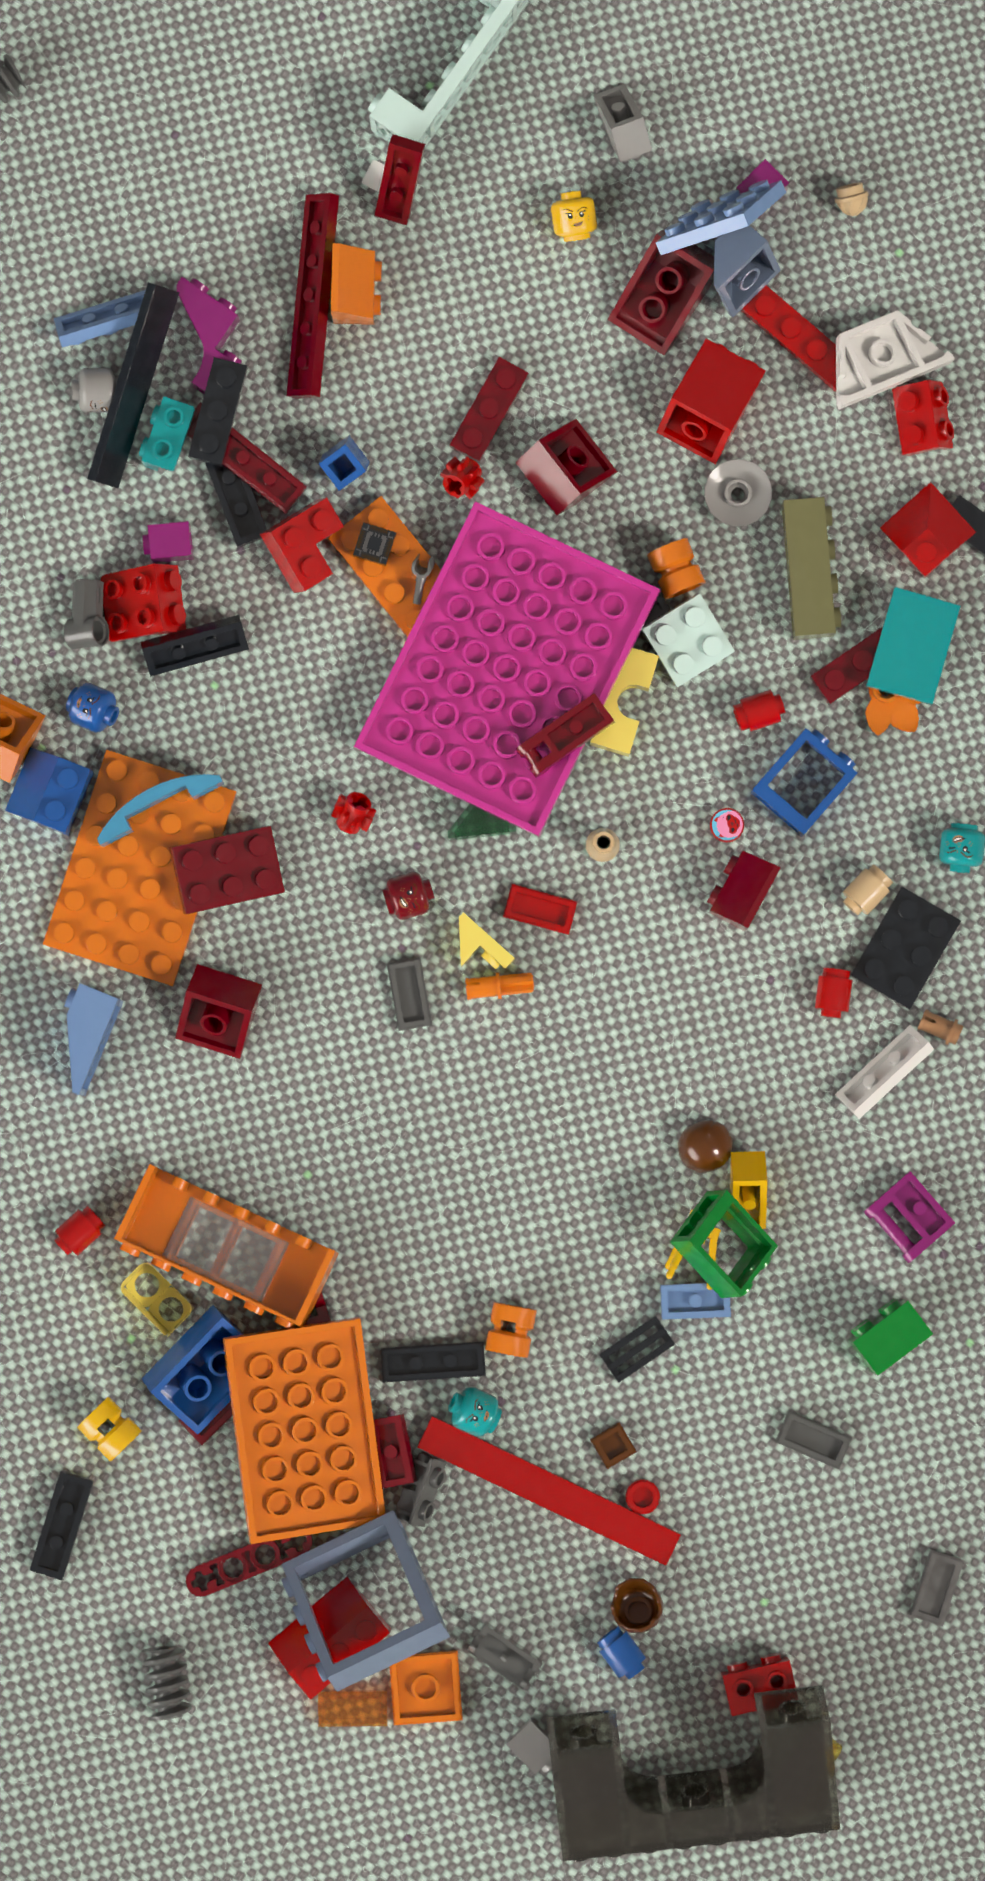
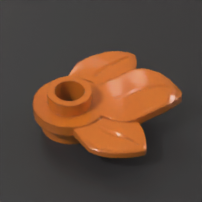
[865,687,922,736]

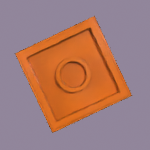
[389,1650,463,1726]

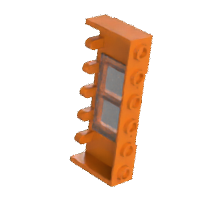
[114,1164,339,1329]

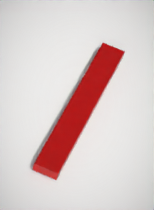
[417,1416,681,1566]

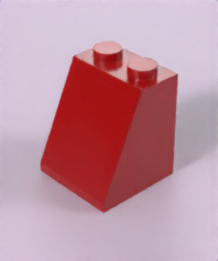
[656,338,766,465]

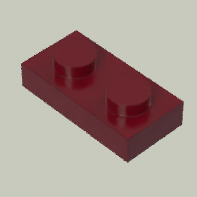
[373,1414,417,1489]

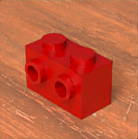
[721,1653,799,1717]

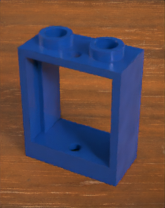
[750,728,857,837]

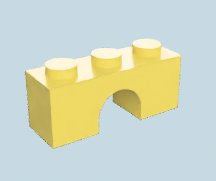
[590,648,659,757]

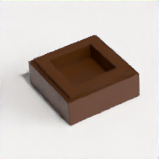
[590,1422,637,1469]

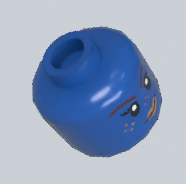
[66,683,119,733]

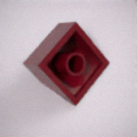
[515,419,618,516]
[707,851,781,932]
[175,964,262,1059]

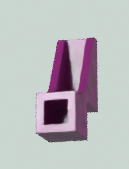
[176,277,242,395]

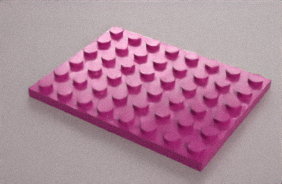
[354,501,660,837]

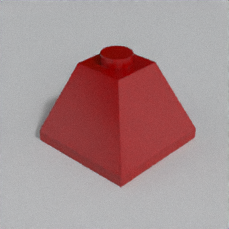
[880,482,976,578]

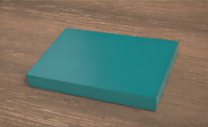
[866,587,961,705]

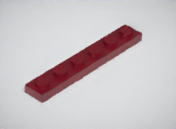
[286,193,339,399]

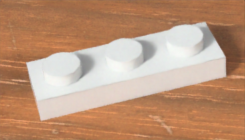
[835,1025,934,1119]

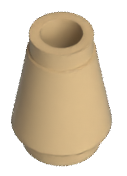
[586,828,620,862]

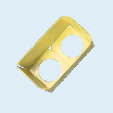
[121,1262,194,1337]

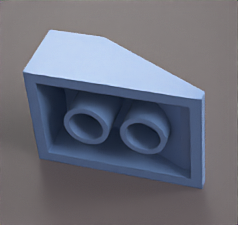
[64,983,124,1096]

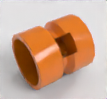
[647,538,705,600]
[485,1302,537,1358]

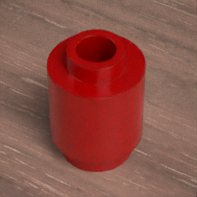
[732,689,786,732]
[815,968,853,1018]
[54,1205,106,1256]

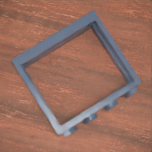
[281,1510,450,1691]

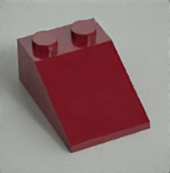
[607,227,714,356]

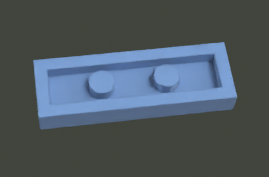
[54,290,146,348]

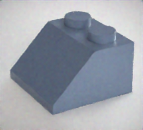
[714,225,781,318]

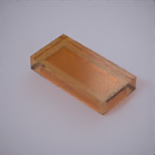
[318,1690,388,1727]

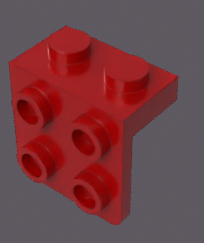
[100,564,186,642]

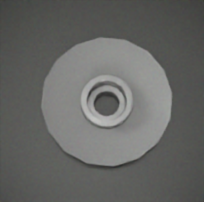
[704,459,772,527]

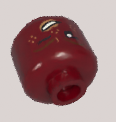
[382,871,435,920]

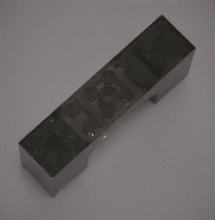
[546,1685,840,1862]

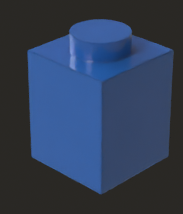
[319,435,370,491]

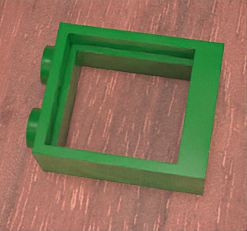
[670,1190,778,1298]

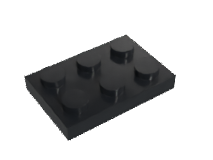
[850,887,961,1010]

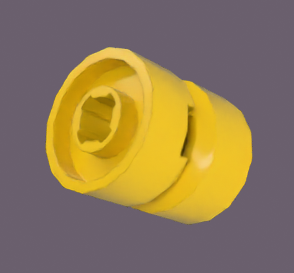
[77,1396,142,1462]

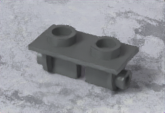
[395,1453,447,1527]

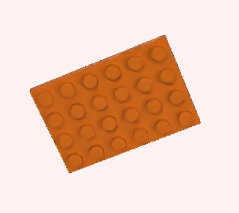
[43,750,237,987]
[223,1317,385,1544]

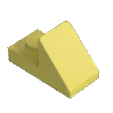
[459,912,515,970]

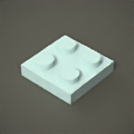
[641,593,735,687]

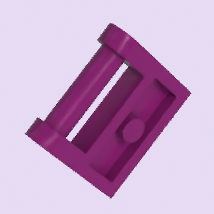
[863,1171,955,1263]

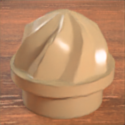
[834,182,869,216]

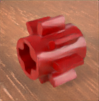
[440,456,485,499]
[331,792,376,834]

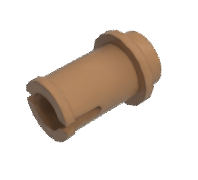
[918,1009,963,1045]

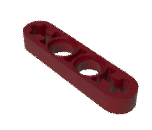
[186,1534,313,1597]

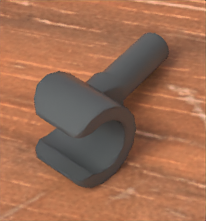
[411,554,435,605]

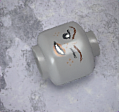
[71,368,119,412]

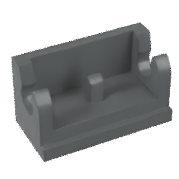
[466,1621,542,1689]

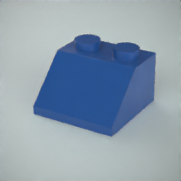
[5,747,94,836]

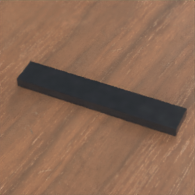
[87,282,180,488]

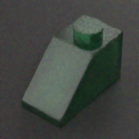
[447,804,516,841]

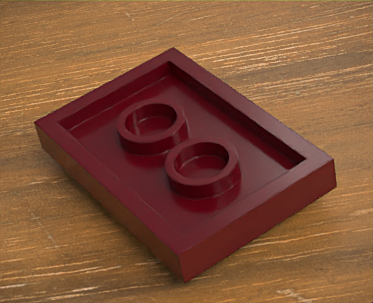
[169,825,285,914]

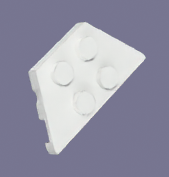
[836,310,955,410]

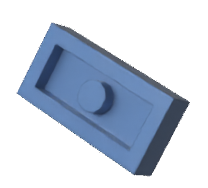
[660,1283,731,1320]

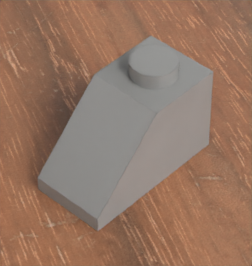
[593,84,652,162]

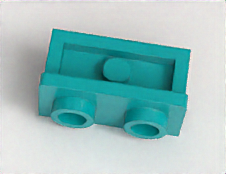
[139,396,195,472]

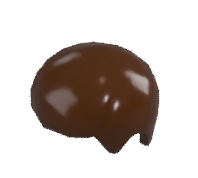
[678,1120,733,1173]
[611,1578,663,1633]

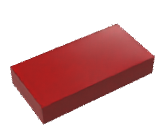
[503,884,578,935]

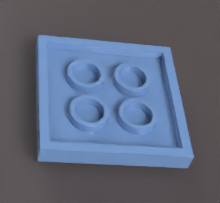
[656,180,787,255]

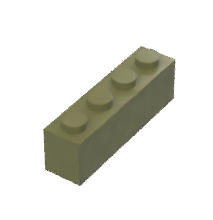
[781,497,841,640]

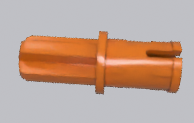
[465,972,534,1000]

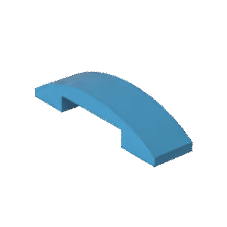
[97,774,224,847]

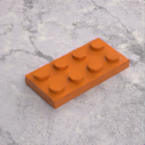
[328,496,441,638]

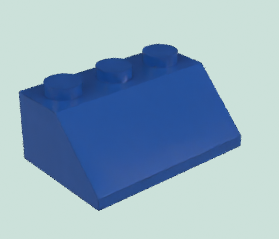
[142,1305,244,1435]

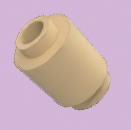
[843,864,893,916]

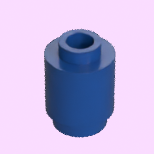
[597,1626,646,1680]

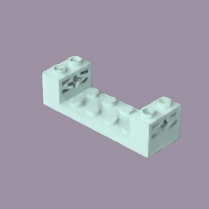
[368,0,530,147]

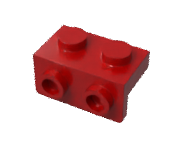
[892,380,954,456]

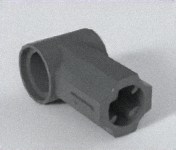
[64,579,109,649]

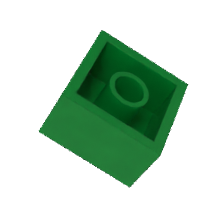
[848,1298,933,1376]

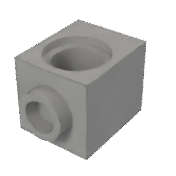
[506,1718,560,1775]

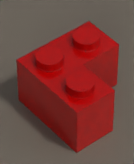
[260,497,344,593]

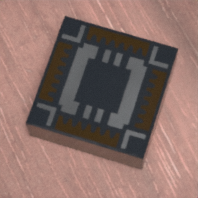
[353,522,396,566]

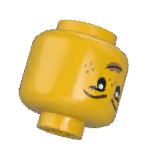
[551,190,597,242]

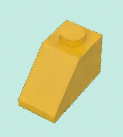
[730,1151,767,1229]

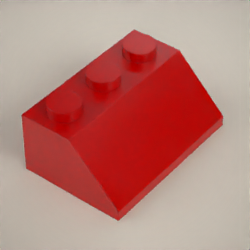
[268,1576,391,1700]

